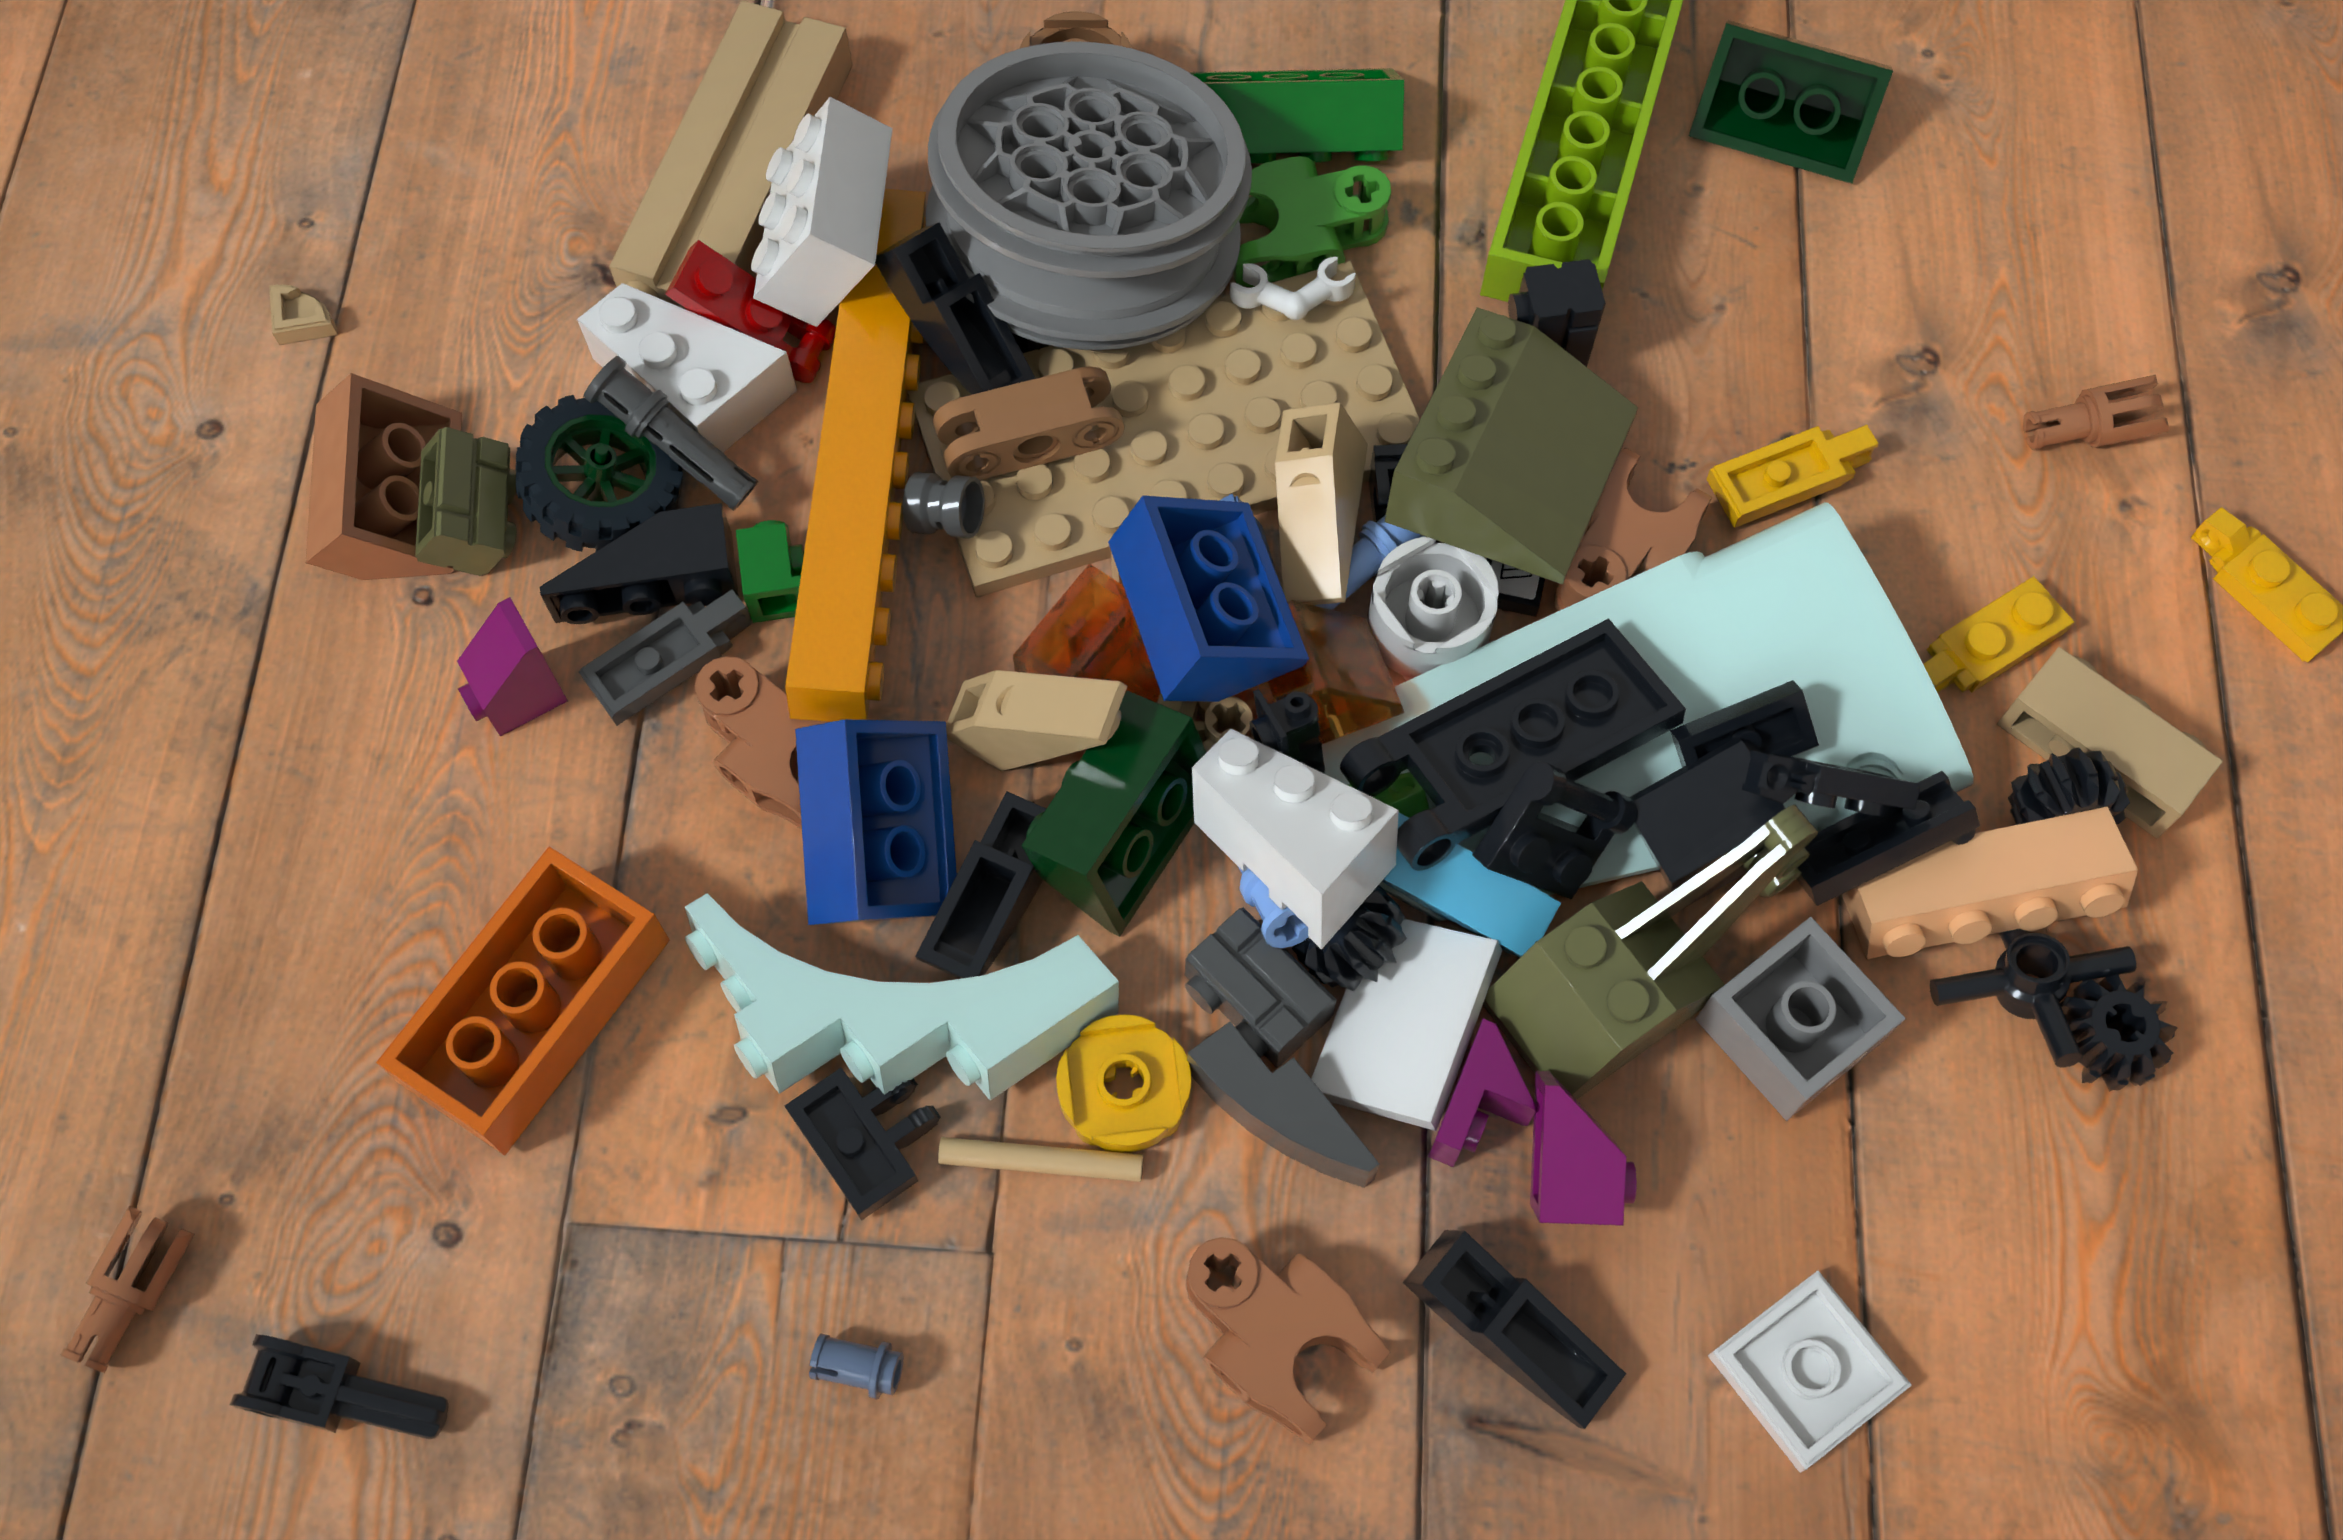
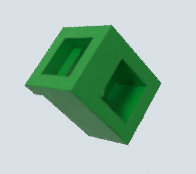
[736,520,804,623]

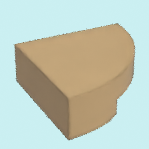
[269,285,338,345]

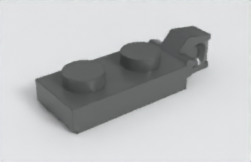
[579,589,753,726]

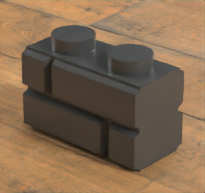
[1185,907,1336,1068]

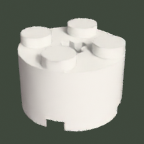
[1367,537,1499,681]

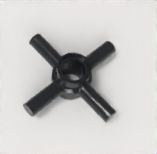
[1930,929,2137,1068]

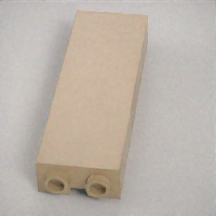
[609,0,853,312]

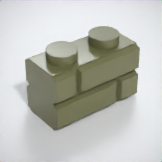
[415,427,516,576]

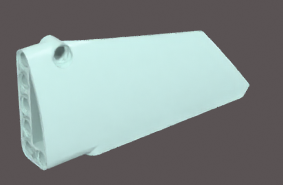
[1318,502,1974,922]

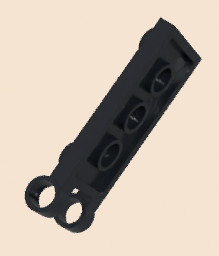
[1340,618,1686,871]

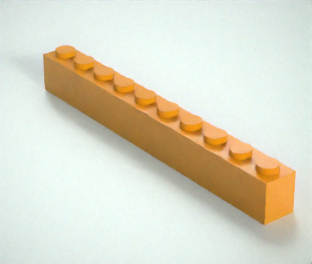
[785,188,926,722]

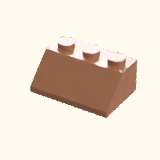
[305,373,462,580]

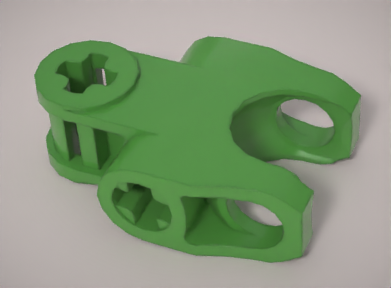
[1233,156,1391,288]

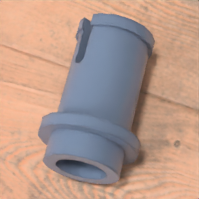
[809,1334,904,1399]

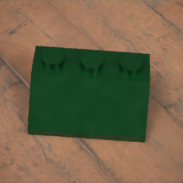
[1689,20,1893,184]
[1021,690,1207,937]

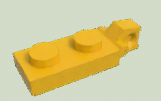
[1706,425,1879,528]
[2191,507,2343,663]
[1923,576,2074,693]

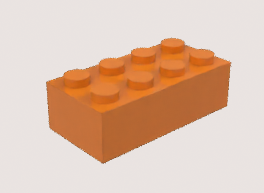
[376,846,670,1156]

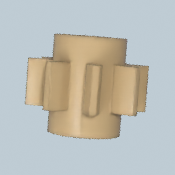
[1194,696,1256,752]

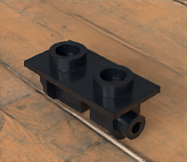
[1249,689,1325,774]

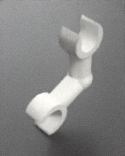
[1230,257,1356,320]

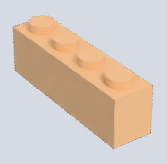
[1842,806,2138,959]

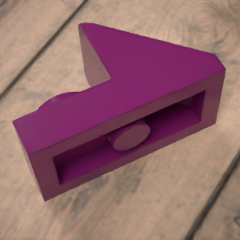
[1428,1019,1536,1167]

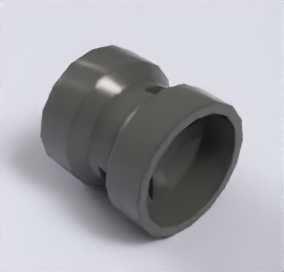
[902,472,985,538]

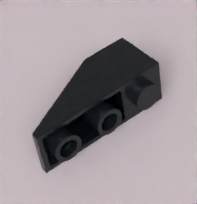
[540,503,739,624]

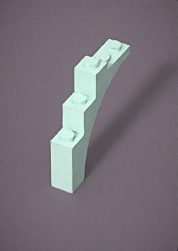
[685,893,1119,1101]

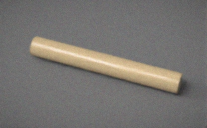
[938,1137,1143,1182]

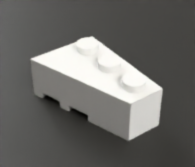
[577,283,797,453]

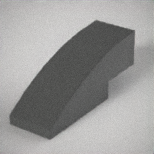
[1187,1021,1380,1188]

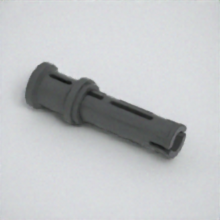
[583,355,758,511]

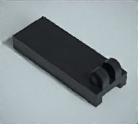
[1796,771,1980,906]

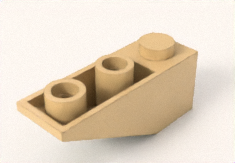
[1275,402,1367,608]
[946,670,1128,771]

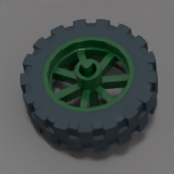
[516,395,683,552]

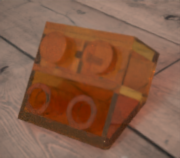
[1013,563,1161,703]
[1256,600,1405,744]

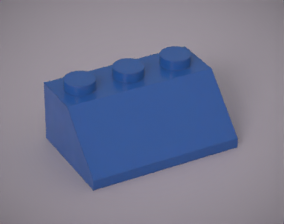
[1108,495,1309,702]
[795,719,957,925]

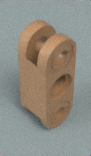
[933,366,1125,480]

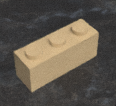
[1997,647,2223,839]

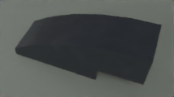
[875,222,1036,395]
[915,791,1046,979]
[1403,1230,1626,1429]

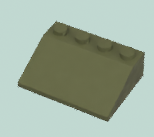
[1385,307,1638,585]

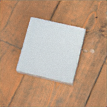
[1708,1271,1912,1473]

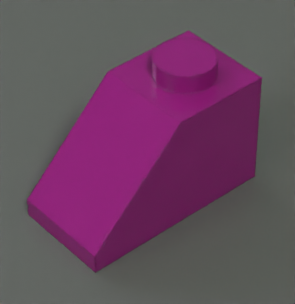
[457,597,568,736]
[1530,1071,1637,1226]

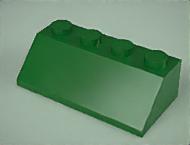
[1189,68,1404,163]

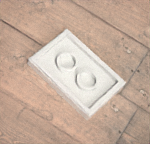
[1311,919,1502,1131]

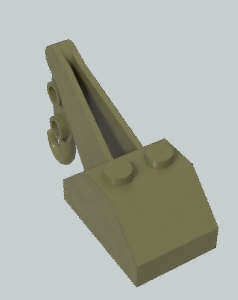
[1483,804,1818,1100]

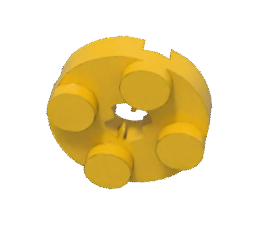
[1056,1015,1191,1152]

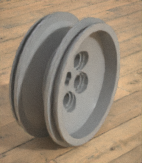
[926,41,1252,350]

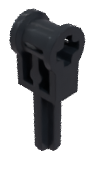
[230,1334,449,1439]

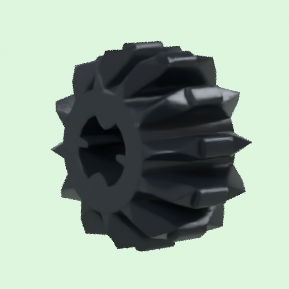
[2008,747,2130,825]
[1292,885,1407,992]
[2060,973,2178,1091]

